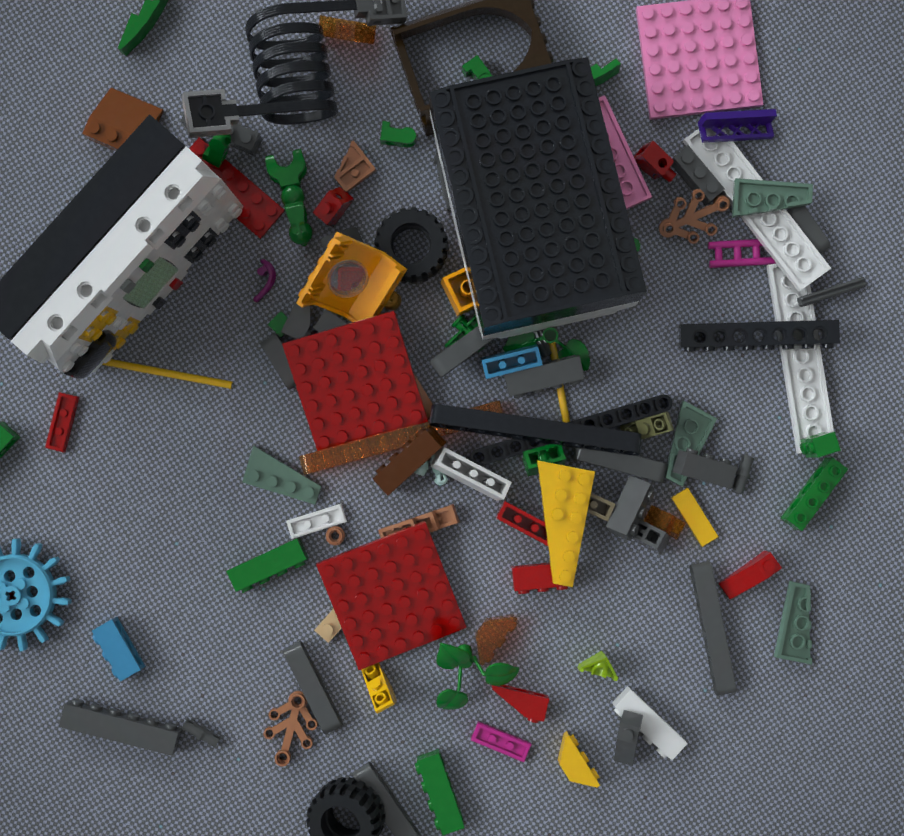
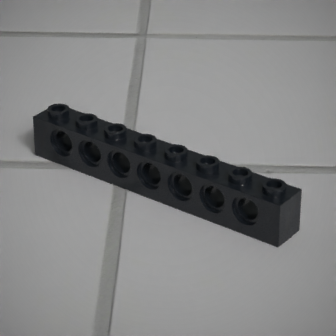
[679,320,840,352]

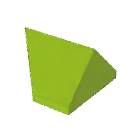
[577,651,618,681]

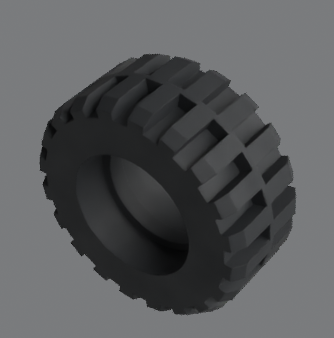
[374,207,448,284]
[306,777,386,836]

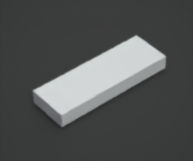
[286,503,347,539]

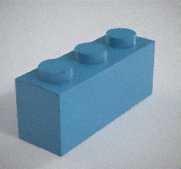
[481,344,543,379]
[92,617,146,682]

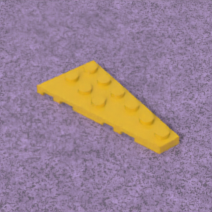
[537,460,595,587]

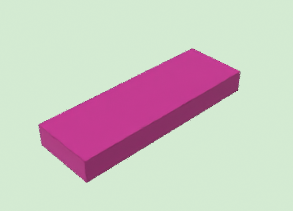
[471,721,532,762]

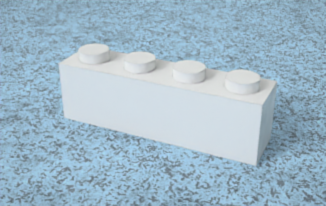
[430,447,512,501]
[612,686,688,760]

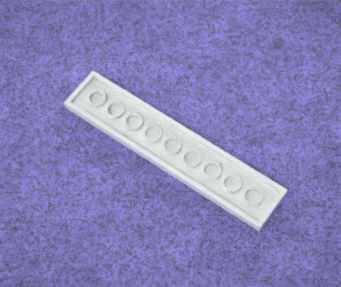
[683,128,831,292]
[766,264,834,454]

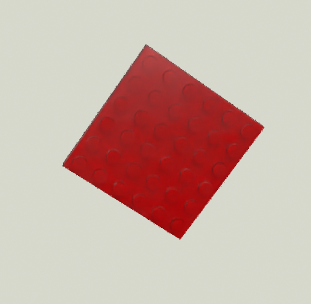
[282,310,428,453]
[316,521,467,670]

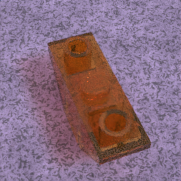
[319,15,377,44]
[475,614,518,666]

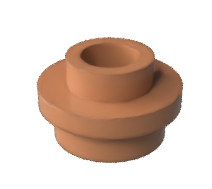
[326,526,345,545]

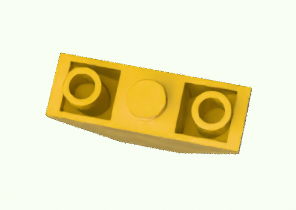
[361,663,397,714]
[558,731,600,788]

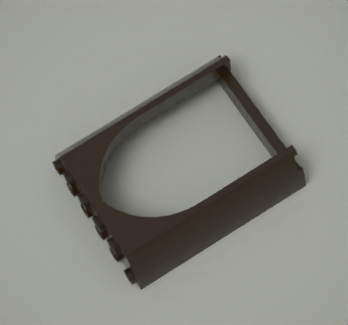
[390,0,553,137]

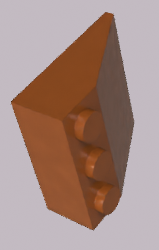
[82,88,164,151]

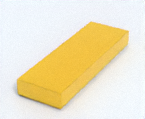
[671,488,718,547]

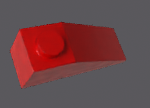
[718,550,782,599]
[491,685,549,723]

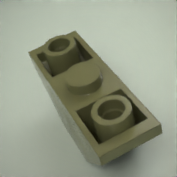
[620,411,674,440]

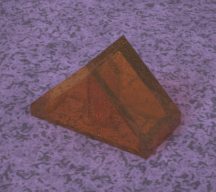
[643,505,686,540]

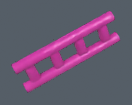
[708,239,776,268]

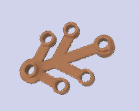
[659,189,730,244]
[263,691,318,767]

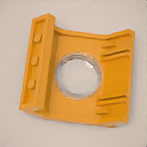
[296,232,408,322]

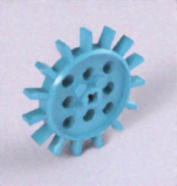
[0,538,72,651]

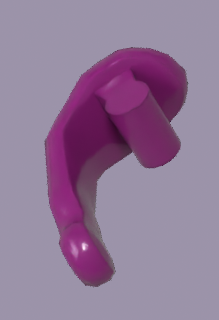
[253,259,276,303]

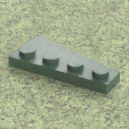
[732,178,813,218]
[665,401,717,487]
[242,446,322,505]
[774,581,812,665]

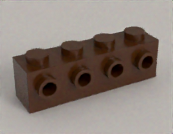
[373,426,447,496]

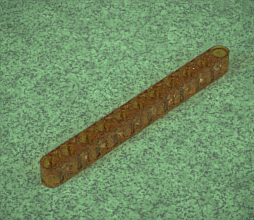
[299,400,503,475]

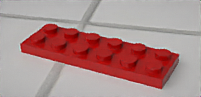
[189,137,285,239]

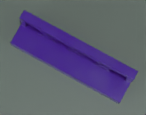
[698,109,777,143]

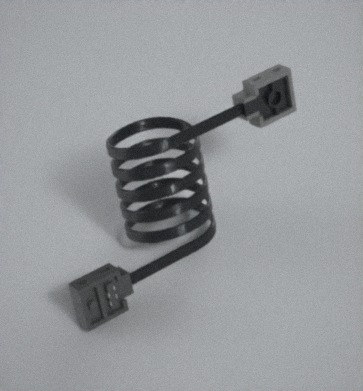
[181,0,408,138]

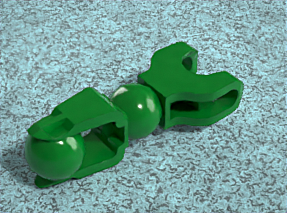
[265,149,313,246]

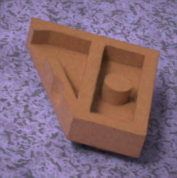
[334,140,376,193]

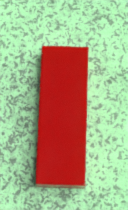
[45,392,80,452]

